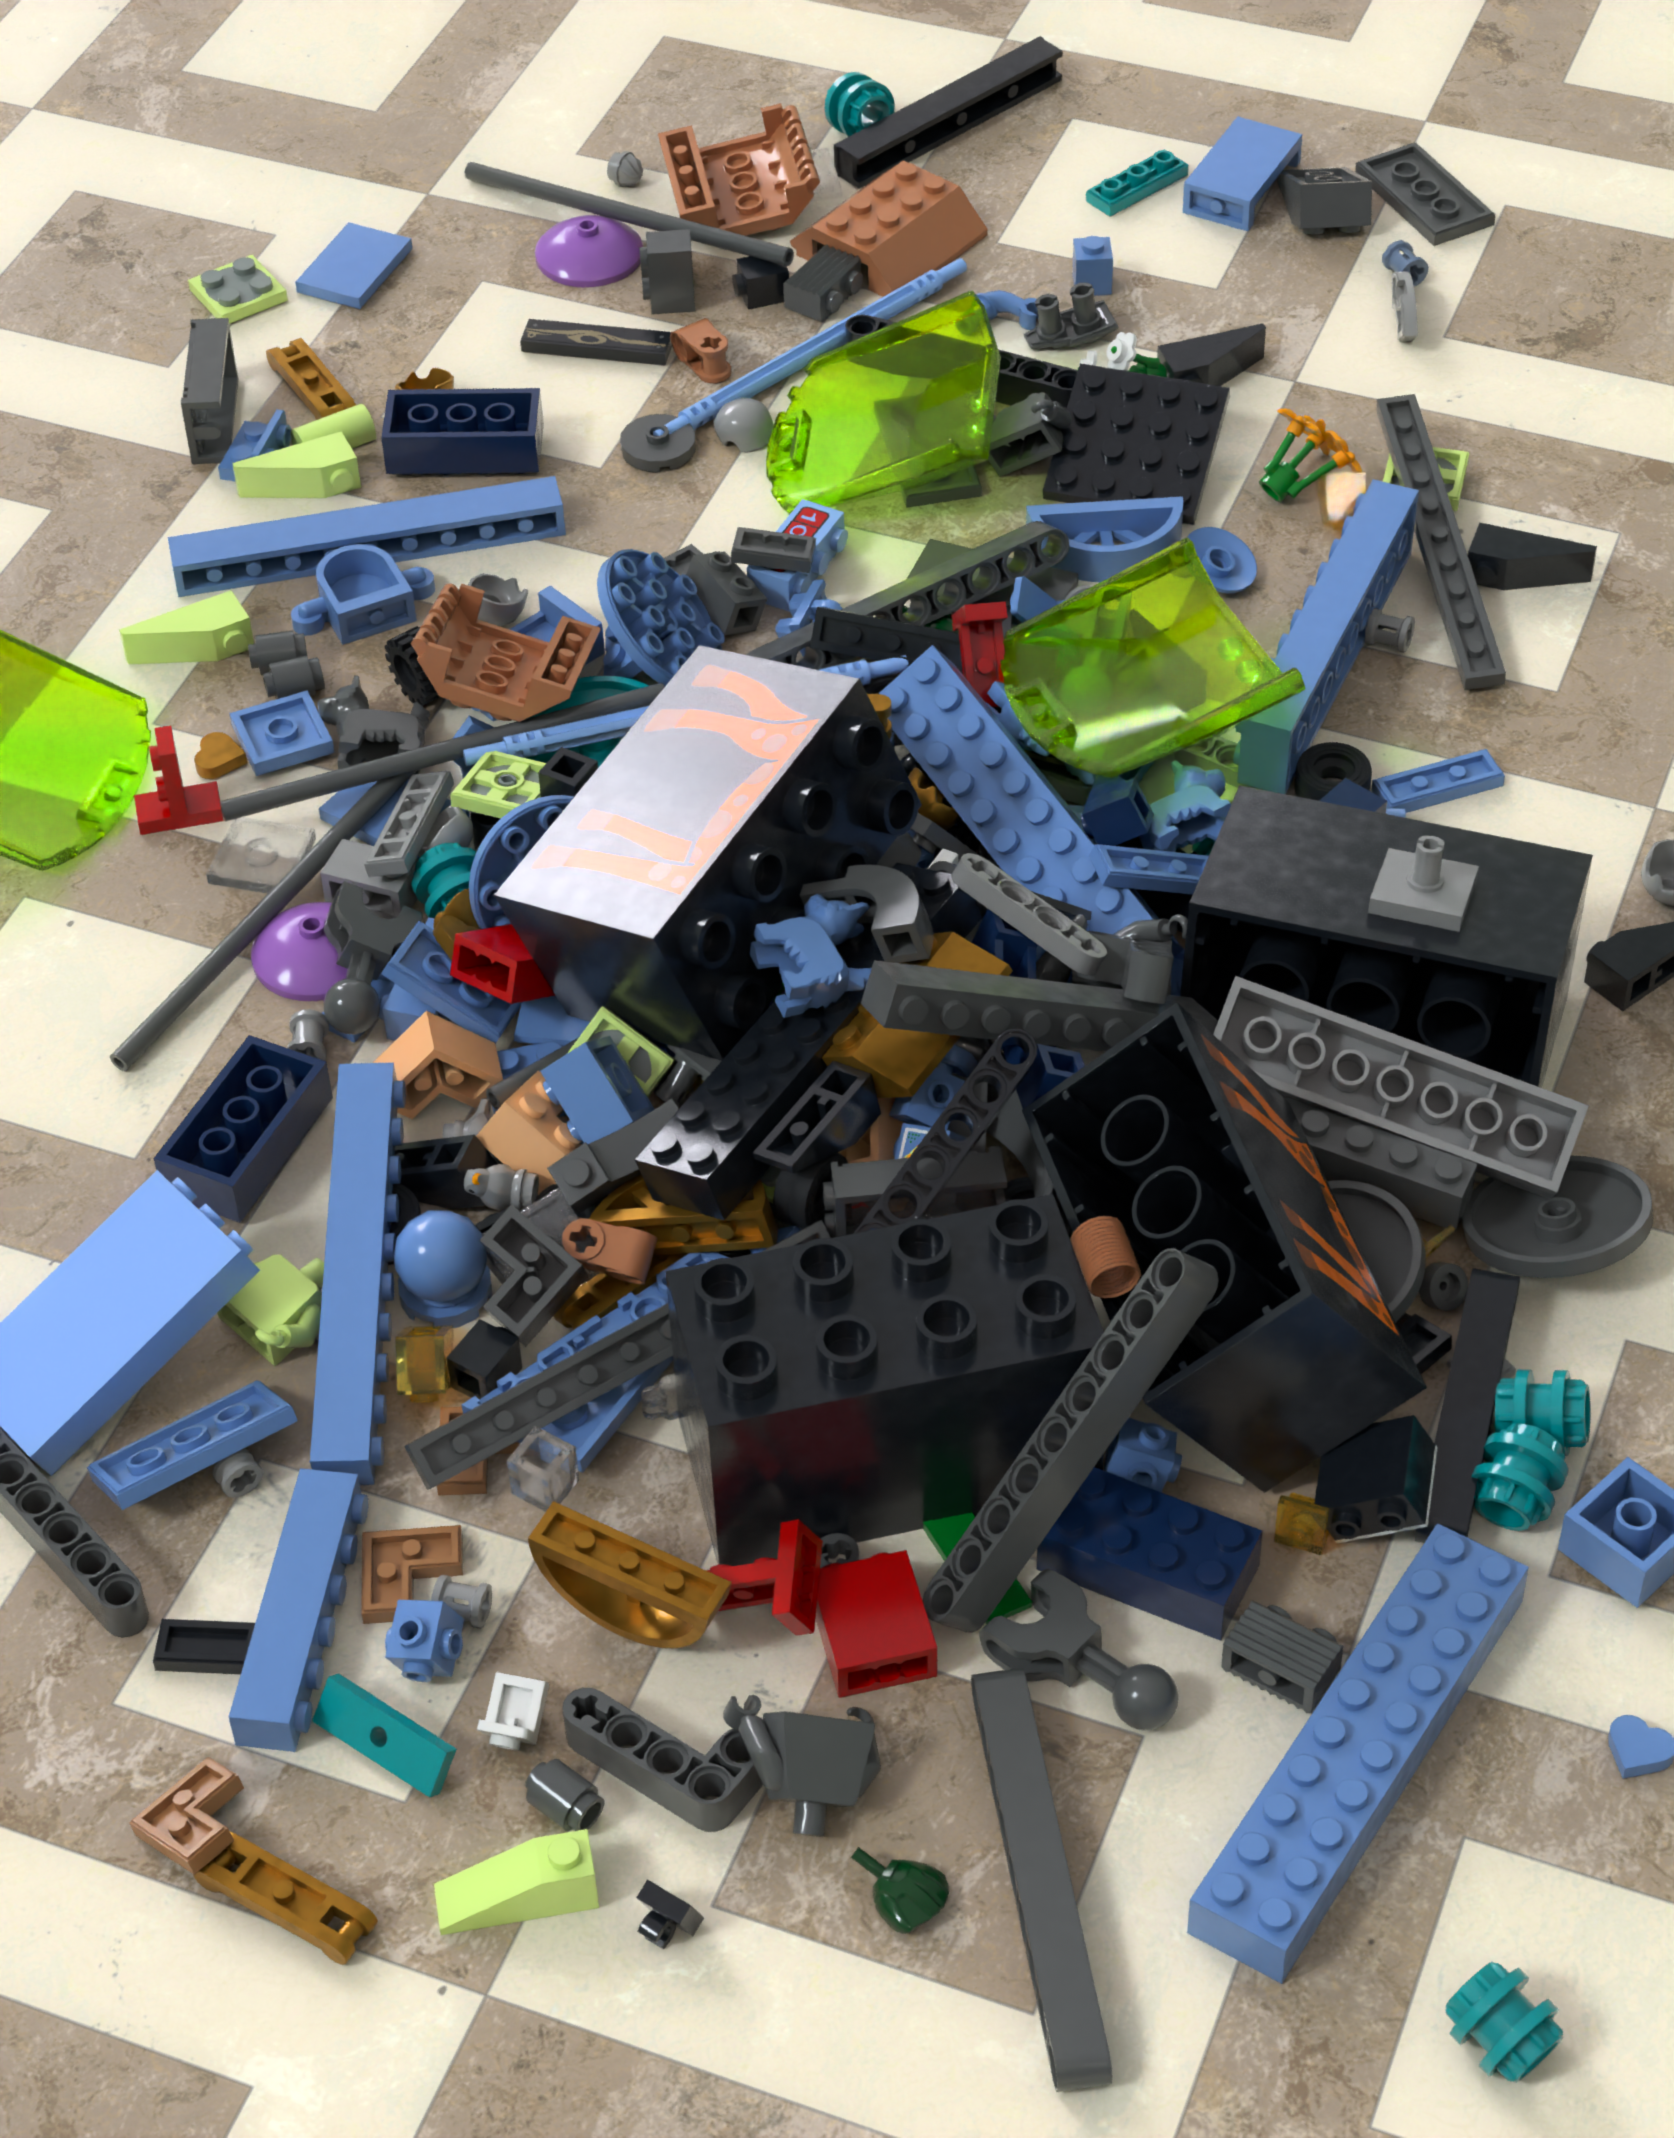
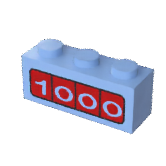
[746,499,848,612]

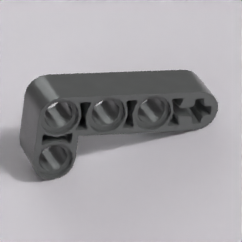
[1077,931,1174,1004]
[562,1688,763,1832]

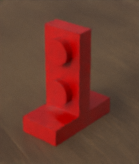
[951,601,1008,708]
[134,725,224,835]
[706,1520,823,1636]

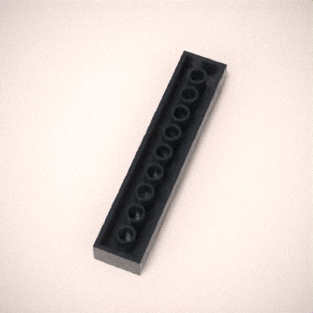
[635,863,982,1220]

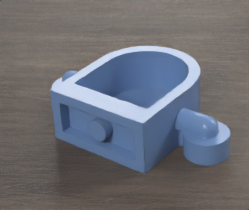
[291,544,435,645]

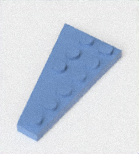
[461,1251,729,1473]

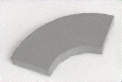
[1392,271,1418,342]

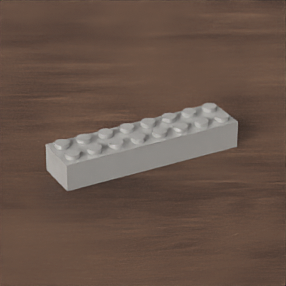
[1213,976,1589,1199]

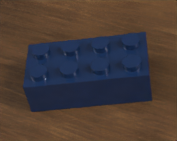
[381,388,544,475]
[153,1035,333,1223]
[1036,1467,1263,1641]

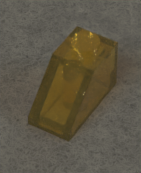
[1316,471,1366,531]
[395,1325,454,1403]

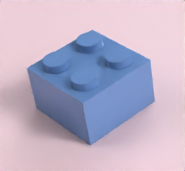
[540,1036,654,1145]
[1558,1457,1674,1608]

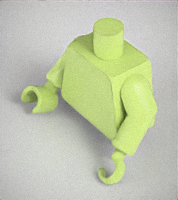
[217,1255,324,1366]

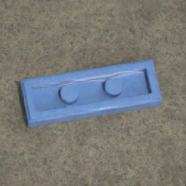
[1371,749,1505,813]
[1089,844,1209,894]

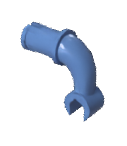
[956,290,1038,336]

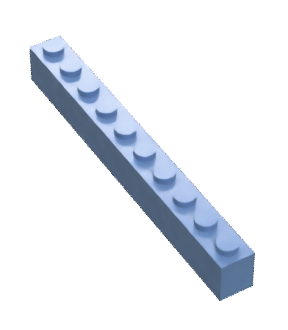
[168,476,566,597]
[310,1062,406,1485]

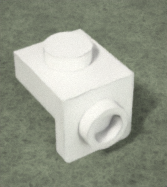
[477,1672,549,1751]

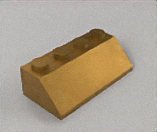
[822,932,1013,1098]

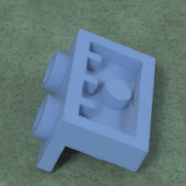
[218,409,291,482]

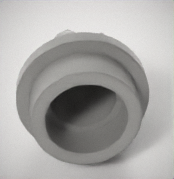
[607,151,643,187]

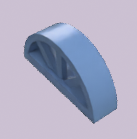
[1026,496,1183,583]

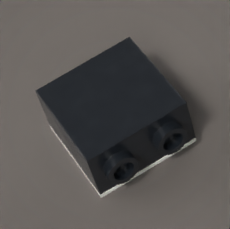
[1313,1415,1438,1543]

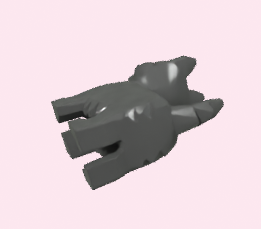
[317,675,430,779]

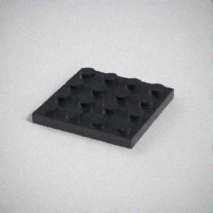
[1042,363,1230,525]

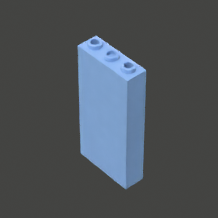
[0,1170,260,1476]

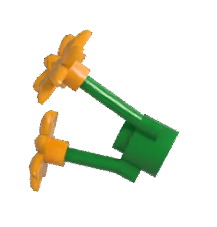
[1259,408,1362,502]

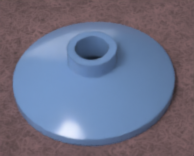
[1182,527,1257,593]

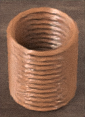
[1071,1216,1141,1298]

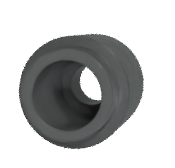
[248,630,308,676]
[263,655,325,699]
[525,1759,605,1831]

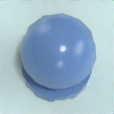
[394,1210,492,1330]

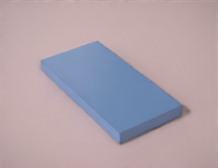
[87,1380,298,1510]

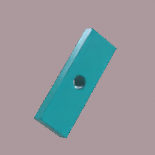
[1086,149,1189,217]
[312,1673,457,1798]

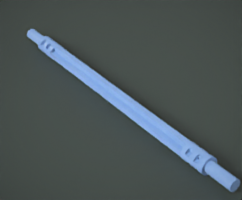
[653,258,967,436]
[463,655,909,766]

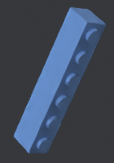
[229,1468,368,1752]

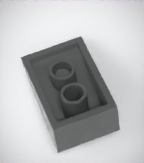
[1277,167,1372,234]

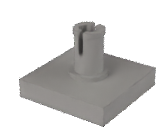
[1368,835,1479,932]

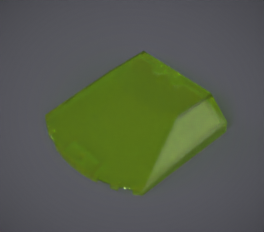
[766,291,1001,515]
[1000,537,1306,778]
[0,630,151,871]

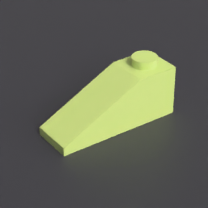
[232,431,361,498]
[119,590,254,664]
[434,1829,599,1935]

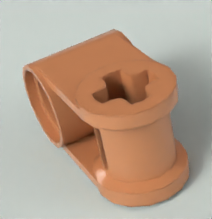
[670,318,731,383]
[562,1218,658,1284]

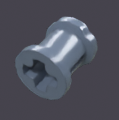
[1382,240,1429,287]

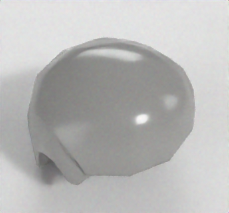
[713,397,776,452]
[468,573,528,627]
[417,805,473,858]
[1641,839,1674,906]

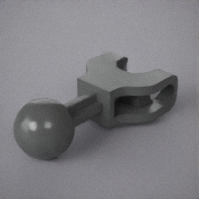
[323,881,422,1034]
[979,1569,1179,1730]

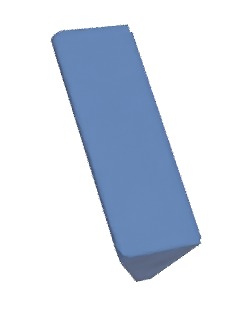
[514,996,590,1046]

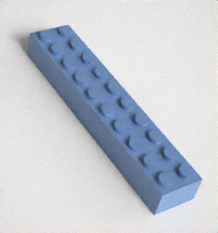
[1233,479,1419,794]
[879,645,1183,957]
[1187,1523,1529,1984]

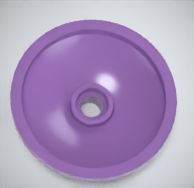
[535,215,643,287]
[251,902,348,1001]

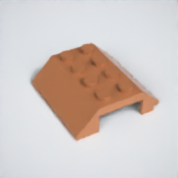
[658,103,820,236]
[790,160,988,297]
[411,583,601,722]

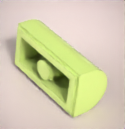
[291,404,377,449]

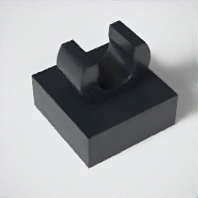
[636,1879,704,1950]

